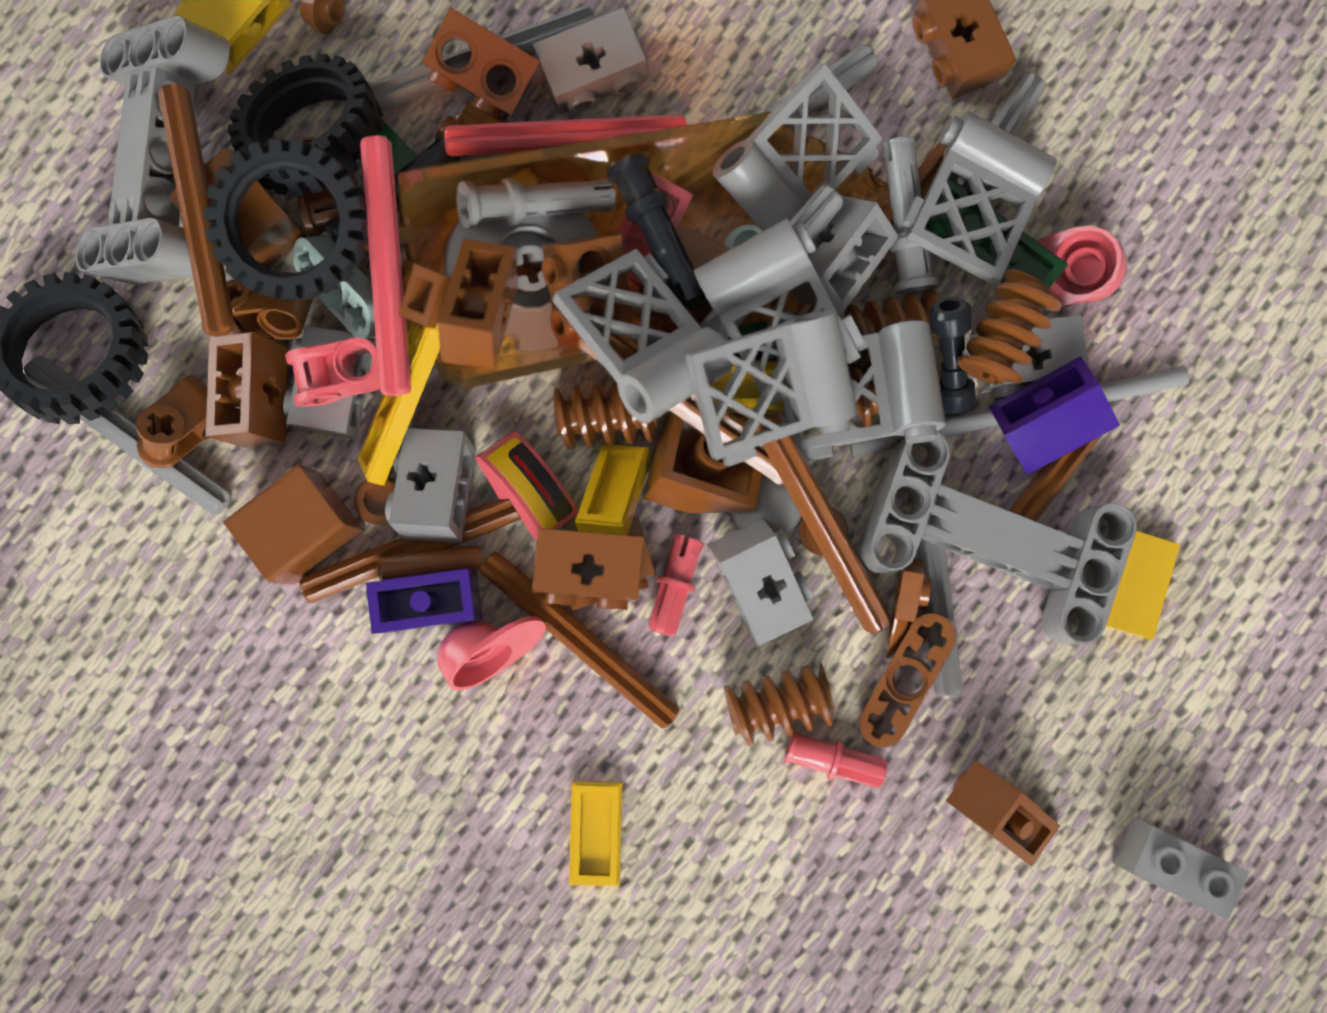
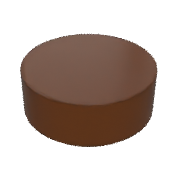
[354,477,396,526]

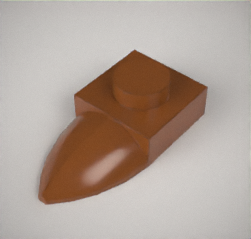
[885,558,932,658]

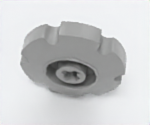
[443,212,597,352]

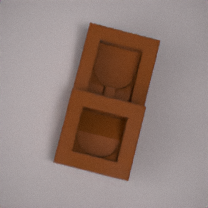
[398,259,451,330]

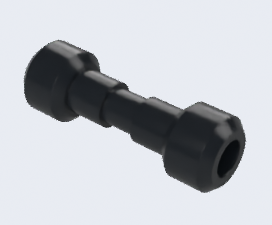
[929,297,976,414]

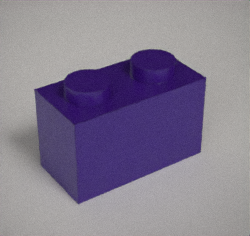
[989,356,1120,475]
[366,569,483,634]

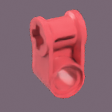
[285,338,380,407]

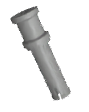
[882,136,940,294]
[456,178,616,229]

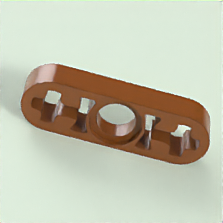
[859,613,958,747]

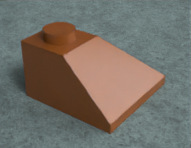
[642,411,762,514]

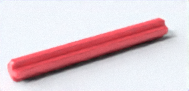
[444,114,687,156]
[360,136,411,396]

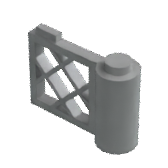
[712,63,883,232]
[902,111,1057,286]
[694,218,865,406]
[552,249,733,423]
[685,309,858,466]
[777,321,946,461]

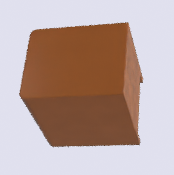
[170,149,308,268]
[223,464,365,585]

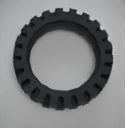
[228,54,384,196]
[204,138,368,300]
[0,272,148,425]

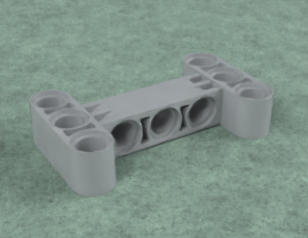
[76,16,230,284]
[858,431,1137,644]

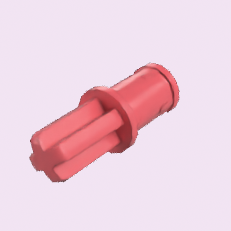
[649,534,704,636]
[784,731,887,788]

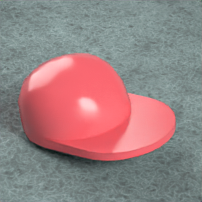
[1036,225,1127,311]
[437,616,546,690]

